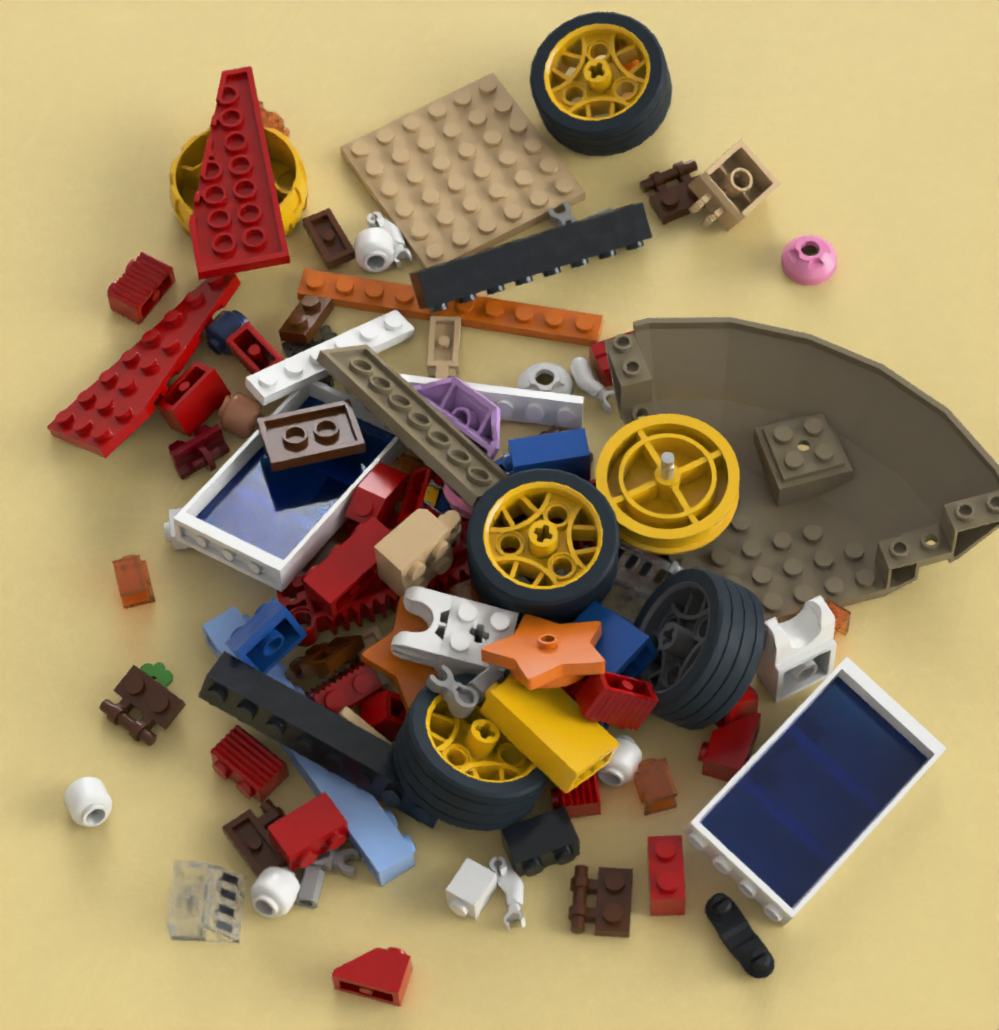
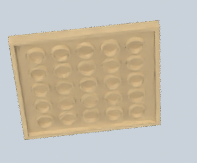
[340,72,585,269]

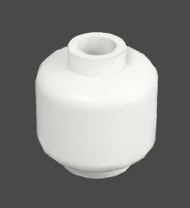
[354,227,395,272]
[597,735,642,786]
[63,777,113,827]
[250,866,300,918]

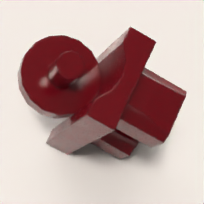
[168,424,230,480]

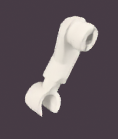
[367,211,413,269]
[570,356,616,414]
[489,856,526,932]

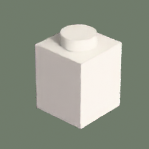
[445,858,498,920]

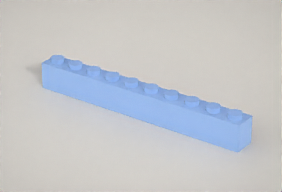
[201,606,416,887]

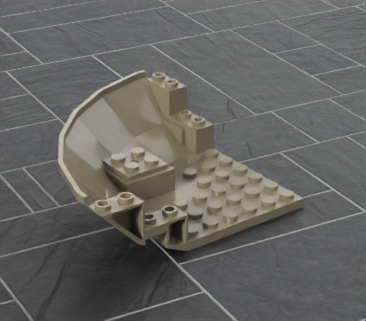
[604,317,999,623]

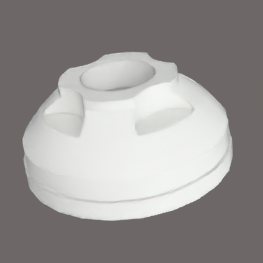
[517,362,573,395]

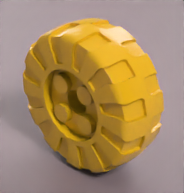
[169,127,308,236]

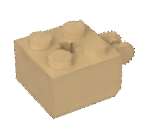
[688,139,781,231]
[374,509,463,597]

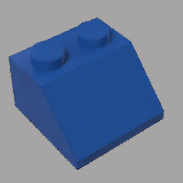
[225,598,307,674]

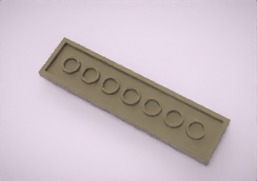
[316,344,509,507]

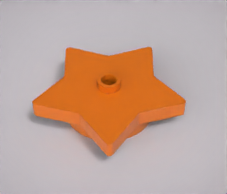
[360,595,440,713]
[481,614,606,691]

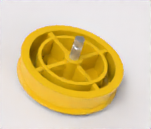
[595,414,740,555]

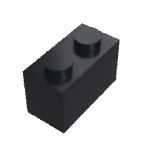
[501,806,580,877]

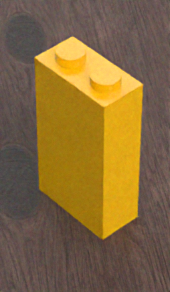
[480,674,620,794]

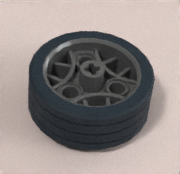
[633,567,765,730]

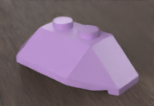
[412,377,500,460]

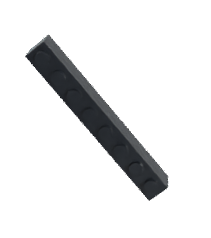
[409,202,652,313]
[198,651,439,829]

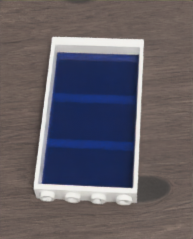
[173,381,410,592]
[683,657,947,926]

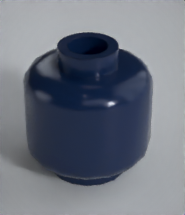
[205,310,251,356]

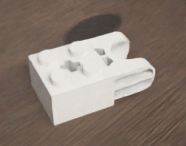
[390,586,519,675]
[756,595,837,703]

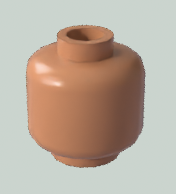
[217,392,266,438]

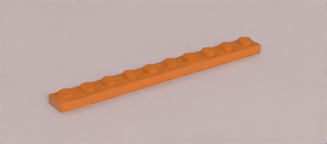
[297,268,603,346]

